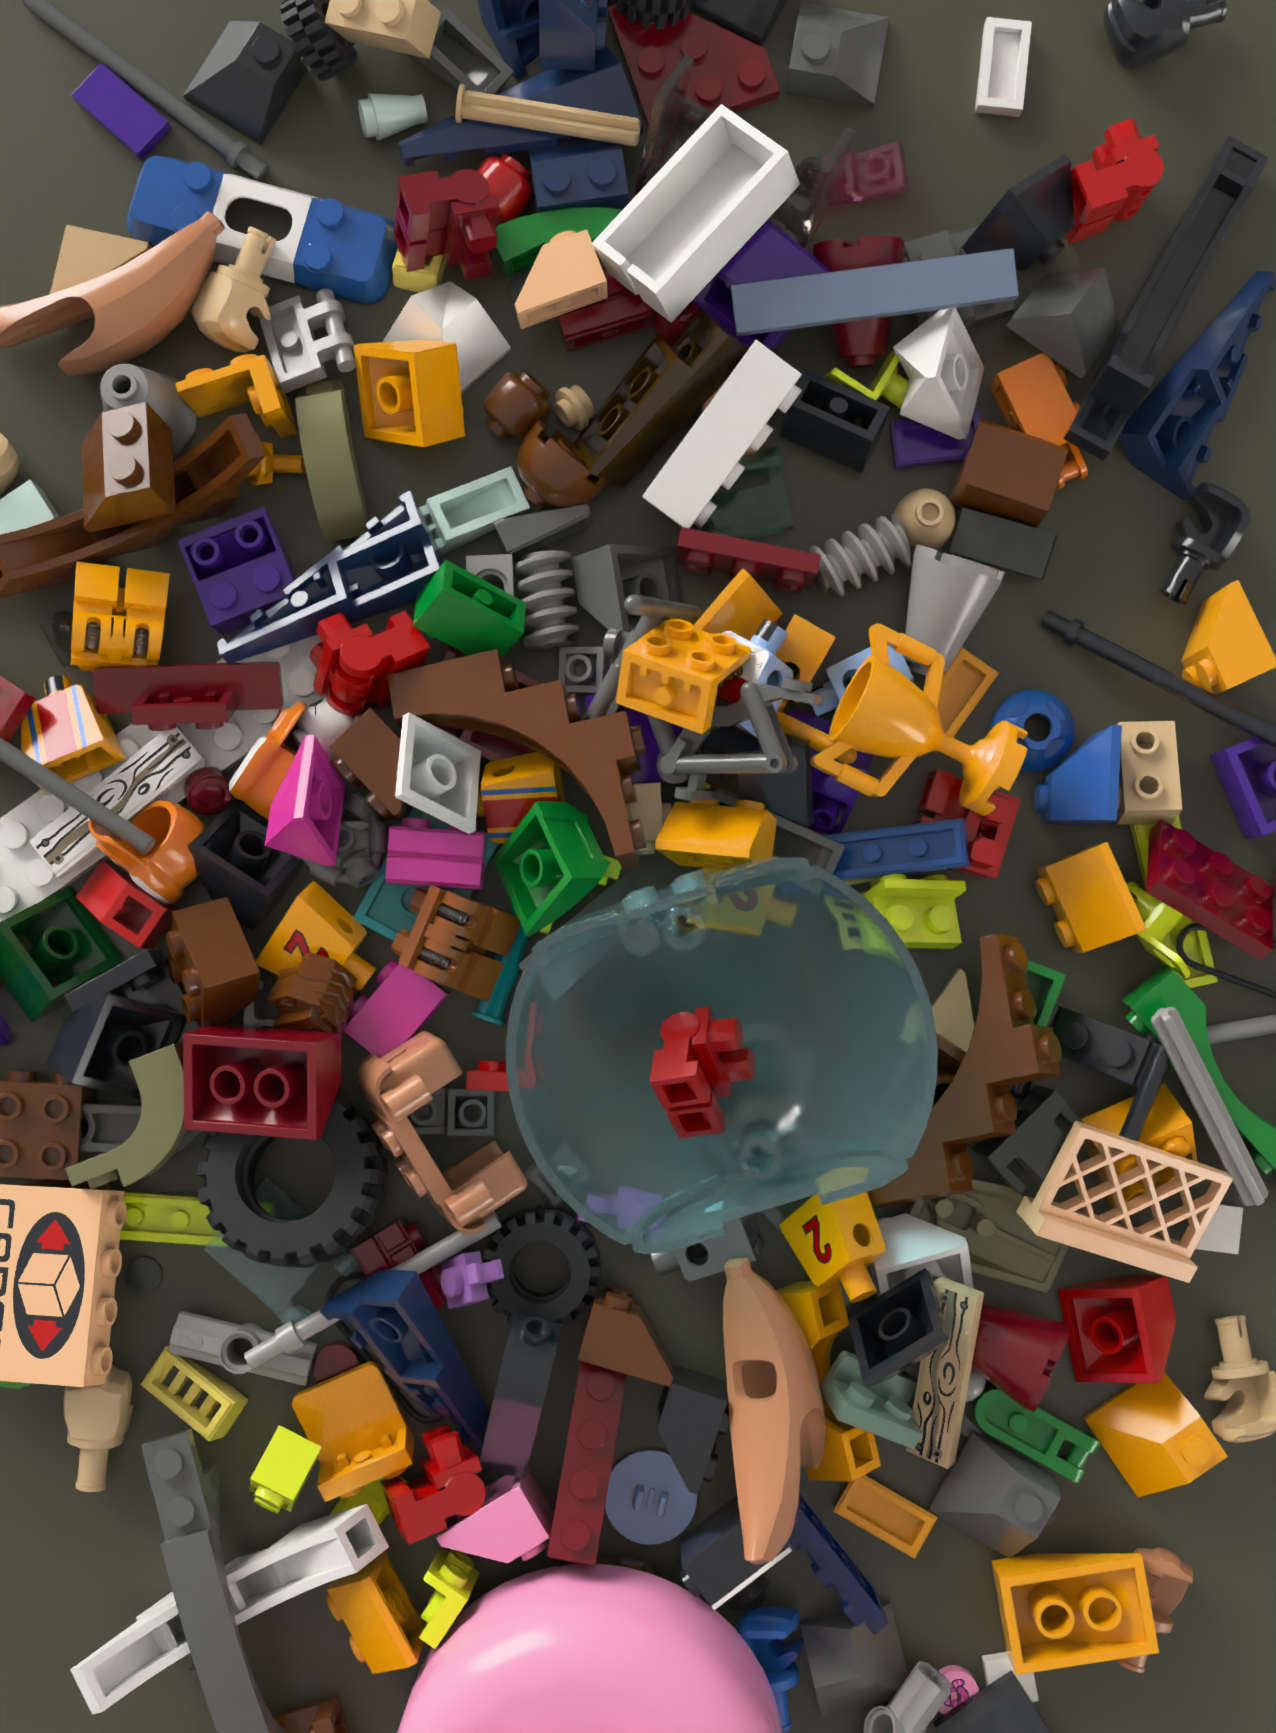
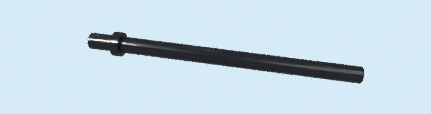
[1041,610,1276,748]

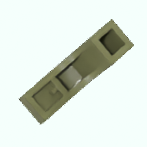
[295,379,369,543]
[65,1042,189,1189]

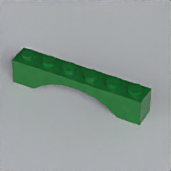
[1122,964,1276,1176]

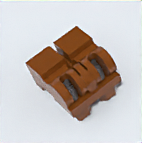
[391,885,521,1002]

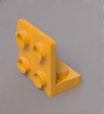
[175,354,298,438]
[616,619,751,734]

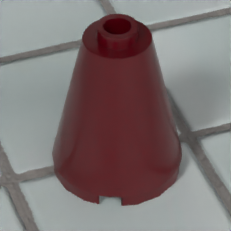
[813,236,905,367]
[972,1303,1071,1413]

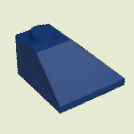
[1034,725,1122,827]

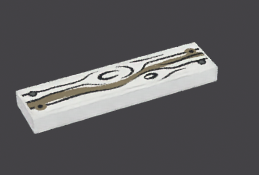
[29,725,206,878]

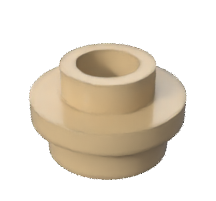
[554,385,595,431]

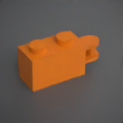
[989,352,1088,490]

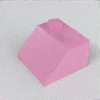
[436,1468,554,1563]

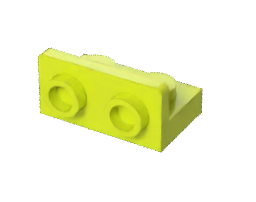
[863,874,967,949]
[419,1547,480,1649]

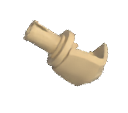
[63,1364,133,1492]

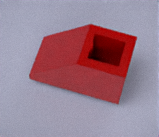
[76,859,178,949]

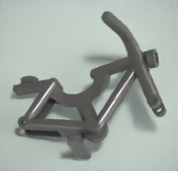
[581,595,822,801]

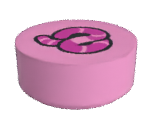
[939,1665,979,1715]

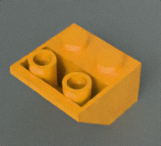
[1081,1083,1198,1209]

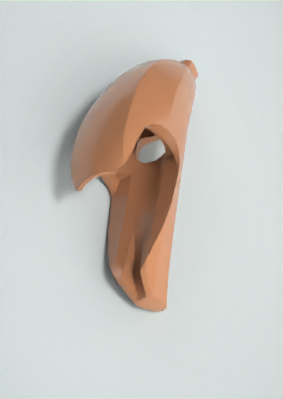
[0,211,225,377]
[723,1258,826,1565]

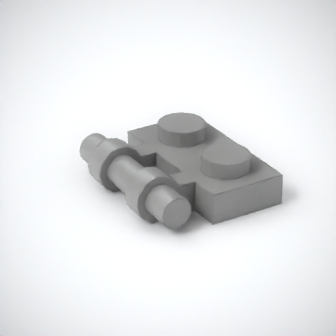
[259,289,356,393]

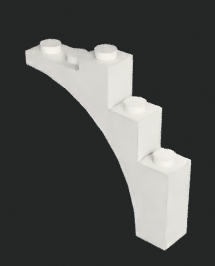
[70,1504,389,1714]

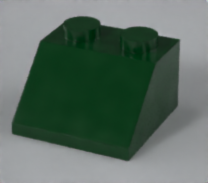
[0,886,124,1023]

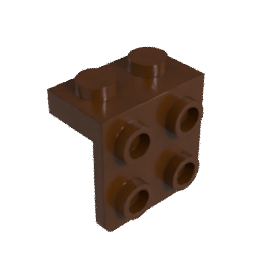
[0,1070,97,1180]

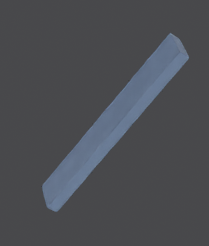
[730,248,1019,336]

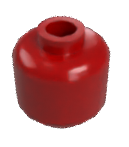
[477,154,533,224]

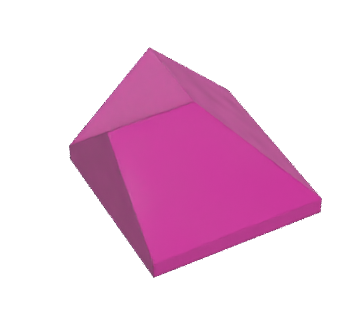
[265,735,346,866]

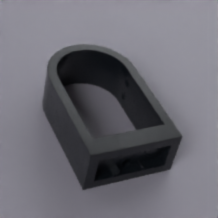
[479,1313,562,1479]

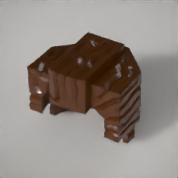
[266,952,357,1036]

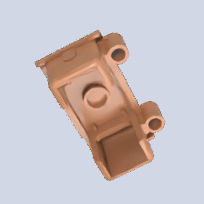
[357,1031,527,1234]

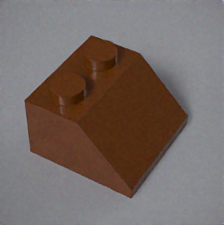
[81,402,176,533]
[577,1284,673,1387]

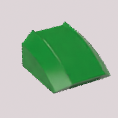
[492,801,610,937]

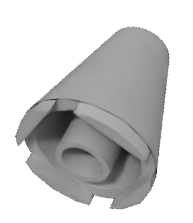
[100,364,197,458]
[903,544,1005,675]

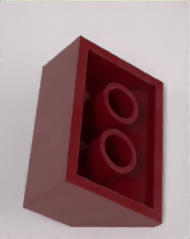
[183,1024,341,1140]

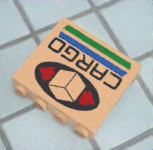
[0,1184,127,1387]

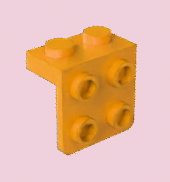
[292,1361,414,1502]

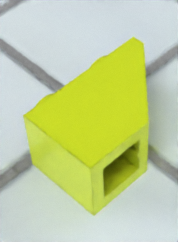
[249,1425,321,1514]

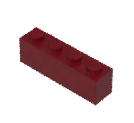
[546,1361,627,1566]

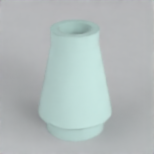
[358,93,427,141]

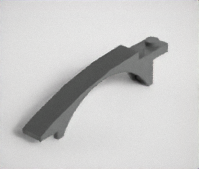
[141,1429,286,1733]

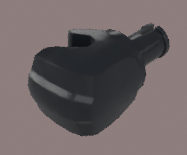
[1103,0,1227,68]
[1159,482,1251,605]

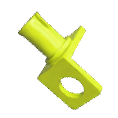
[824,351,909,409]
[1127,881,1191,979]

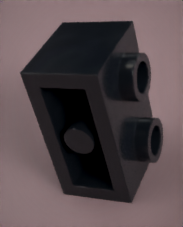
[779,370,890,473]

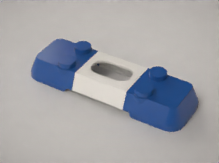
[127,156,398,305]

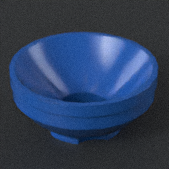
[989,689,1075,773]

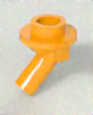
[247,441,306,486]

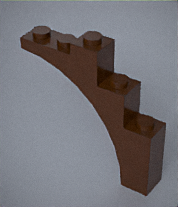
[0,413,266,598]
[387,649,647,869]
[845,933,1062,1209]

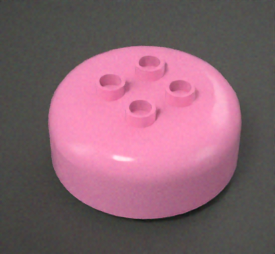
[397,1564,782,1733]

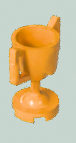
[810,623,1028,816]

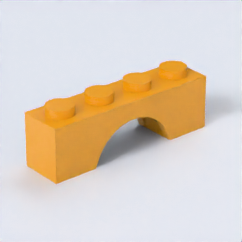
[776,1281,881,1482]

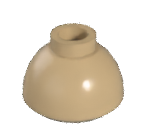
[893,488,957,550]

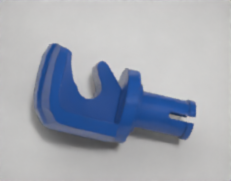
[736,1606,803,1732]

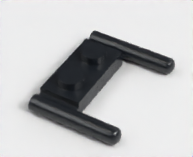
[1010,1004,1171,1142]

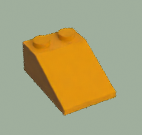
[991,1553,1159,1675]

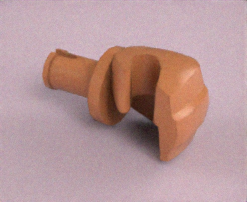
[1115,1547,1194,1673]

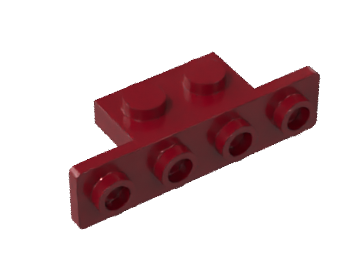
[92,661,284,731]

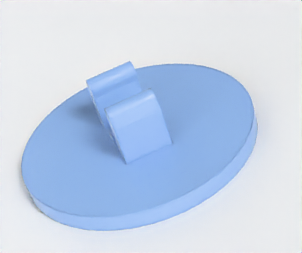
[605,1449,697,1545]

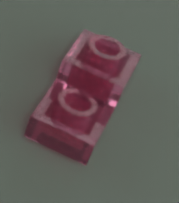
[807,141,909,207]

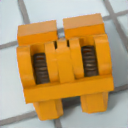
[70,561,170,671]

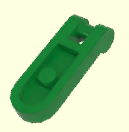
[972,1385,1102,1484]

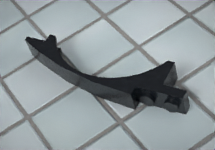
[1063,136,1269,461]

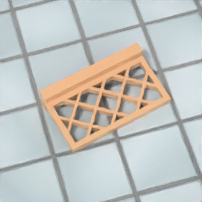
[1016,1121,1234,1283]

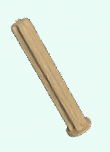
[455,84,641,146]

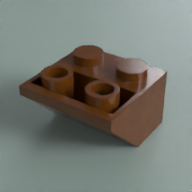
[329,708,412,821]
[166,897,260,1029]

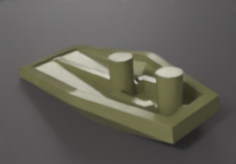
[906,1178,1070,1293]

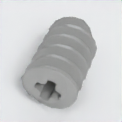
[808,513,912,598]
[514,550,579,651]

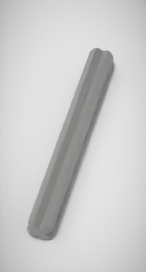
[1151,1007,1269,1206]

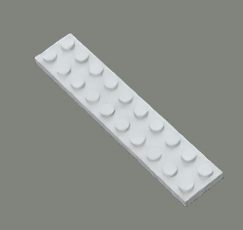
[0,635,327,922]

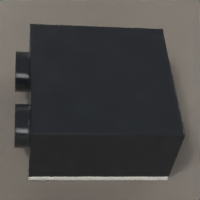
[679,1495,792,1610]

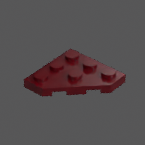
[608,5,780,141]

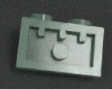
[820,1351,923,1449]

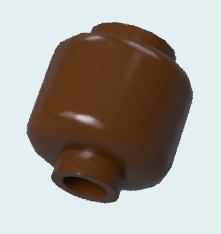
[483,370,551,441]

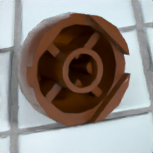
[517,420,609,509]

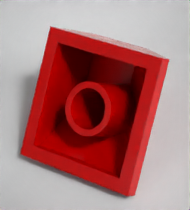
[1058,1274,1176,1384]

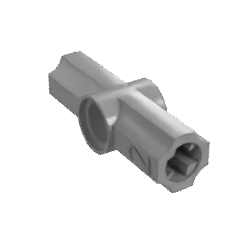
[169,1311,318,1386]
[863,1661,952,1733]

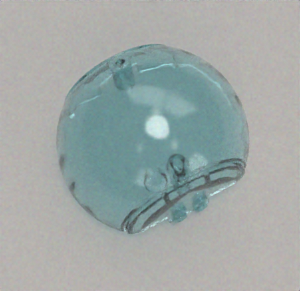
[506,856,938,1254]

